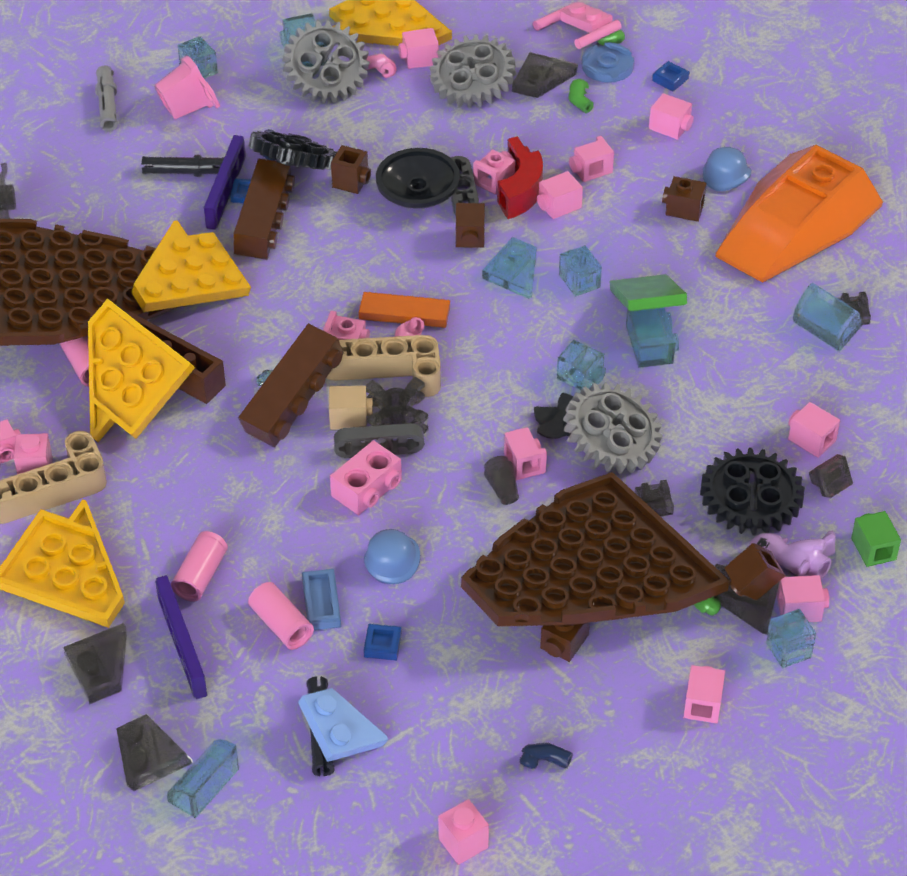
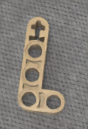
[326,335,441,397]
[0,431,107,524]

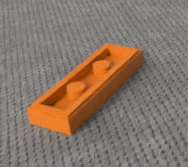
[359,292,450,328]

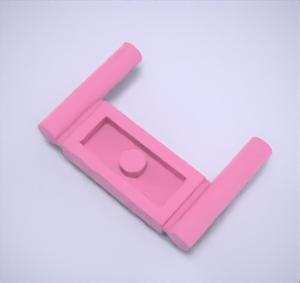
[533,2,622,49]

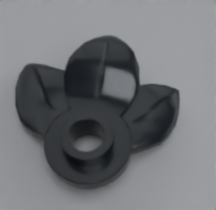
[534,392,573,439]

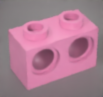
[330,440,402,515]

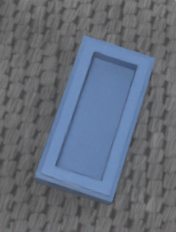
[302,569,341,630]

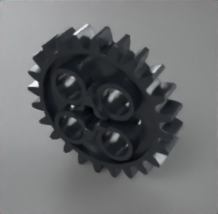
[248,131,337,170]
[700,448,805,535]

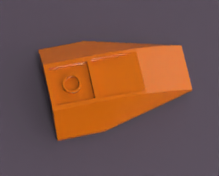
[715,145,883,283]

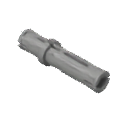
[95,66,118,131]

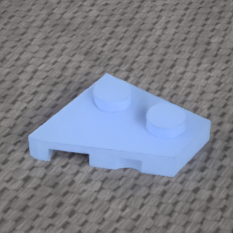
[298,688,388,762]

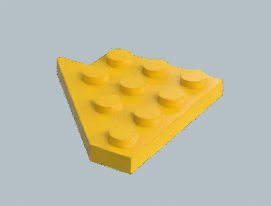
[329,0,452,46]
[132,220,251,312]
[88,298,195,443]
[0,499,125,628]

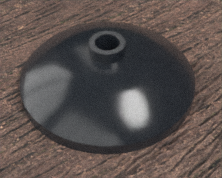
[376,148,460,209]

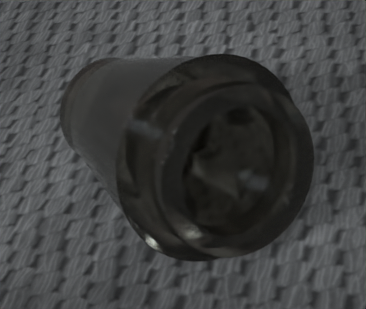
[484,456,519,505]

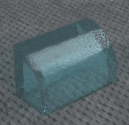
[793,282,862,352]
[167,739,239,819]

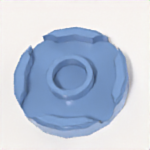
[582,42,634,83]

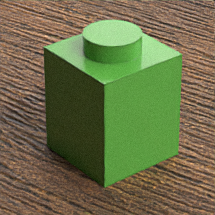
[851,511,901,567]

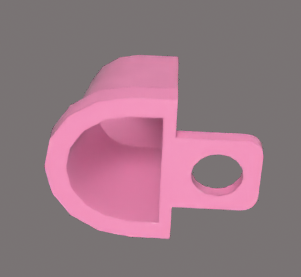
[154,55,220,119]

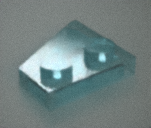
[482,237,537,299]

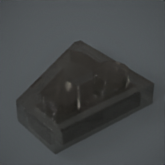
[512,52,578,98]
[714,564,780,635]
[63,623,127,704]
[116,714,193,791]

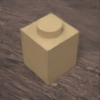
[329,386,373,430]

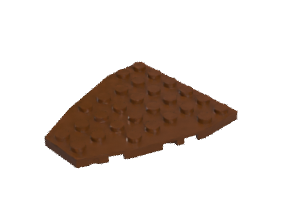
[0,219,178,346]
[461,472,730,627]

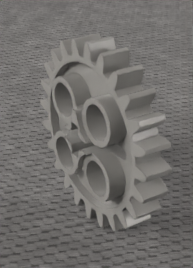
[282,19,369,104]
[430,34,516,108]
[563,382,663,474]

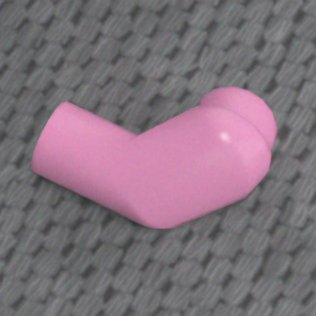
[366,54,396,78]
[395,317,425,337]

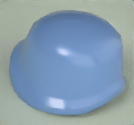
[703,147,751,191]
[364,529,420,584]

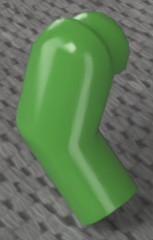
[568,79,594,113]

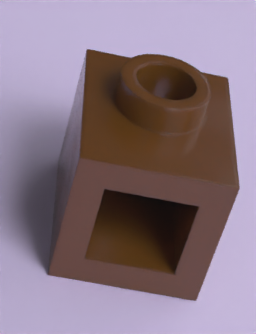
[331,145,371,194]
[662,176,707,222]
[456,203,485,248]
[724,543,786,601]
[540,623,590,662]

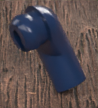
[519,742,573,769]

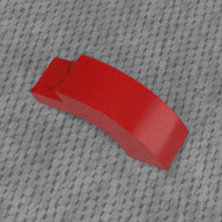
[497,136,543,219]

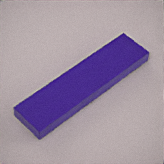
[204,135,246,230]
[155,575,207,699]

